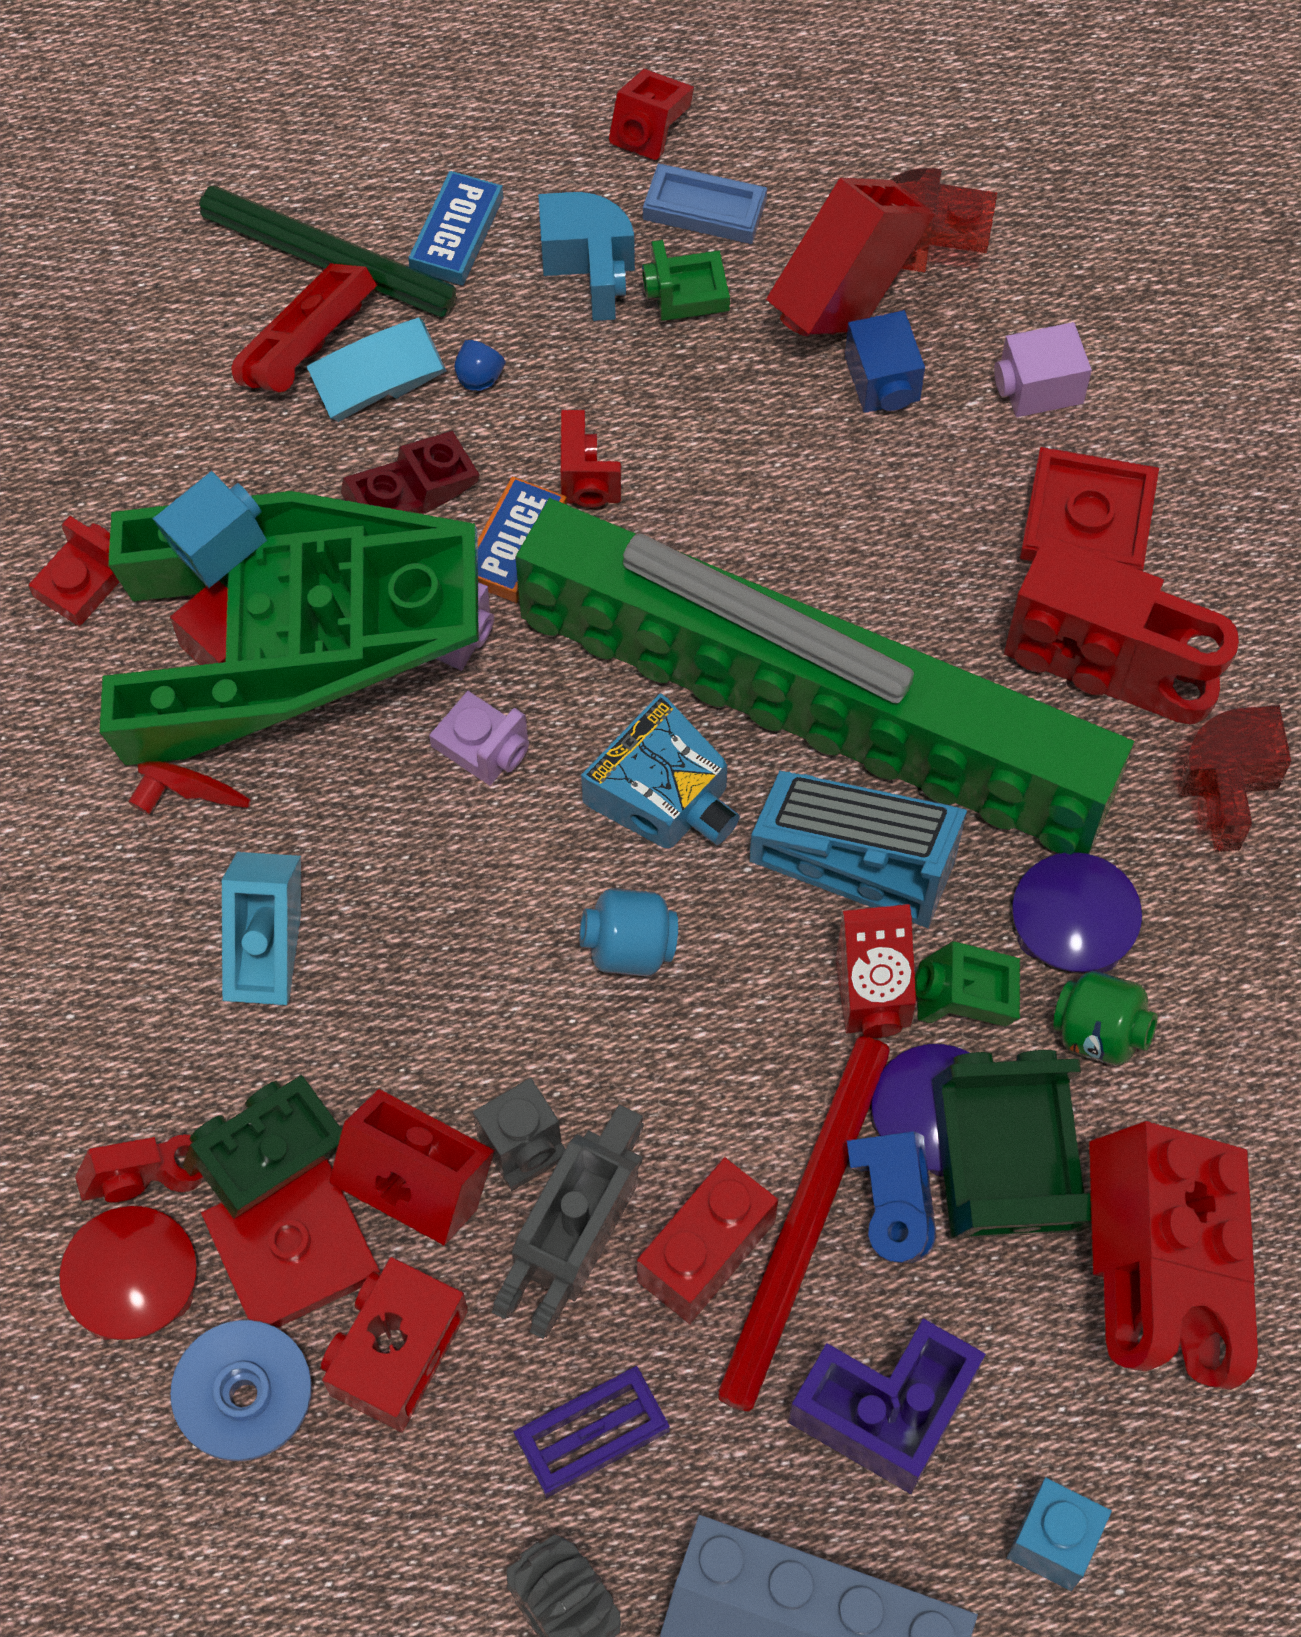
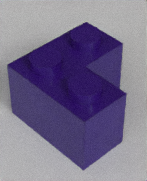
[788,1318,986,1494]

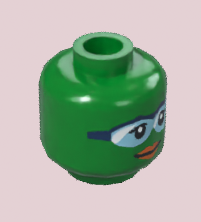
[1053,971,1158,1066]

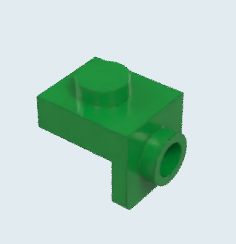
[642,240,730,321]

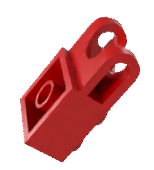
[1003,534,1239,725]
[1089,1121,1258,1390]

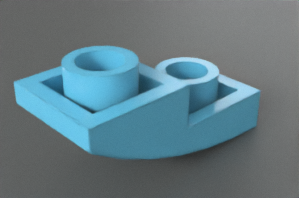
[306,318,446,422]

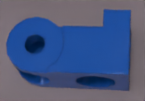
[847,1131,936,1264]

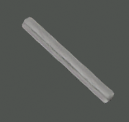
[623,534,914,703]

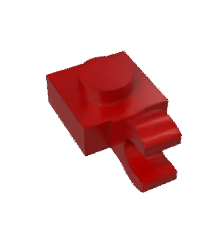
[75,1134,204,1203]

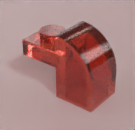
[890,168,997,272]
[1178,705,1292,852]

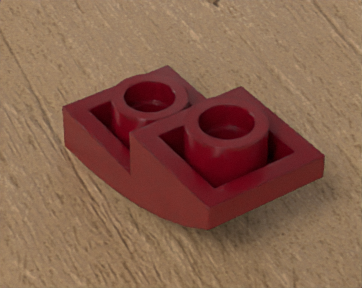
[341,430,480,514]

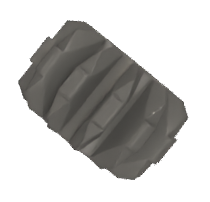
[507,1534,621,1637]

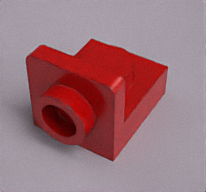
[609,69,694,160]
[561,410,621,507]
[28,516,120,627]

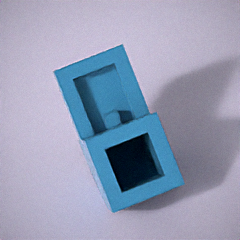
[538,192,635,321]

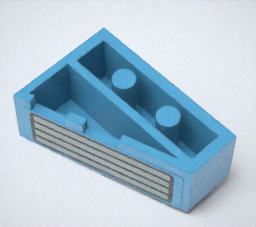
[749,771,967,929]

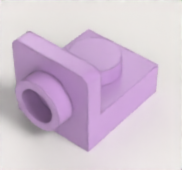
[429,691,529,786]

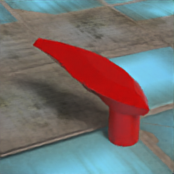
[128,761,251,815]

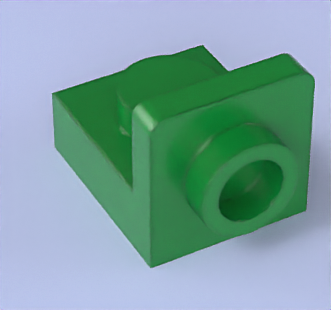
[915,941,1020,1027]

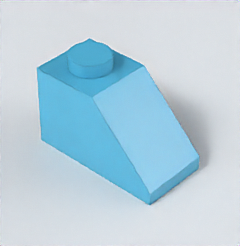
[222,852,301,1005]

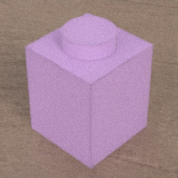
[994,322,1092,417]

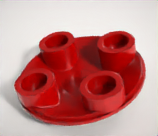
[59,1206,197,1340]

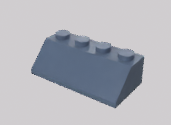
[660,1515,978,1637]

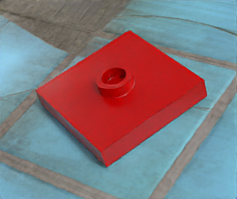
[1020,447,1159,571]
[201,1159,381,1328]

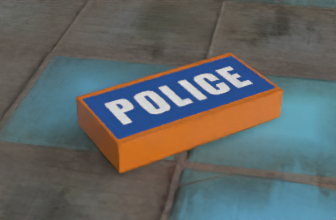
[478,476,567,603]

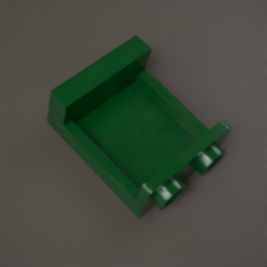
[932,1049,1092,1239]

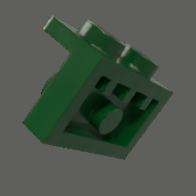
[182,1075,342,1219]

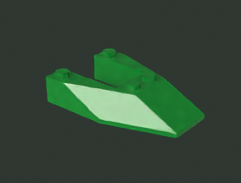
[99,491,479,765]

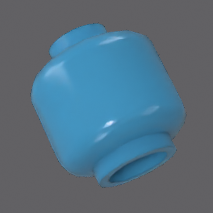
[579,888,678,976]

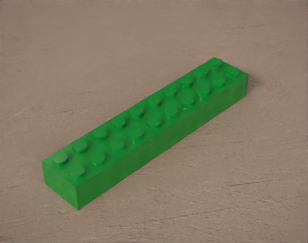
[515,498,1135,855]

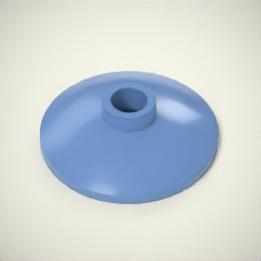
[170,1320,312,1461]

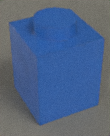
[845,310,925,413]

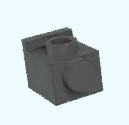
[473,1077,565,1191]

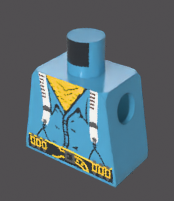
[581,693,740,848]

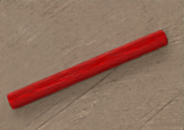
[718,1036,890,1412]

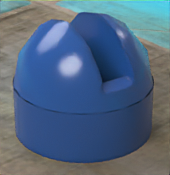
[454,340,506,391]

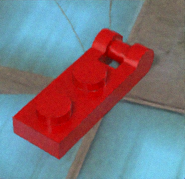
[231,263,377,392]

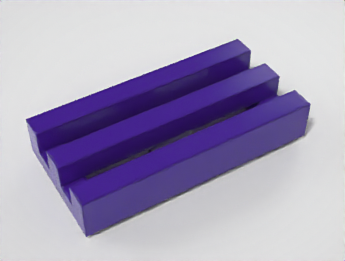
[513,1366,670,1499]

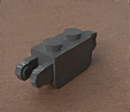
[491,1104,644,1339]

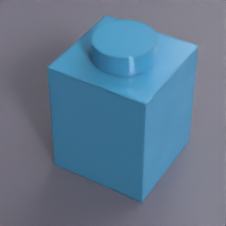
[153,471,267,588]
[1006,1477,1112,1591]

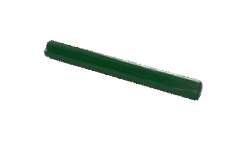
[199,185,457,317]

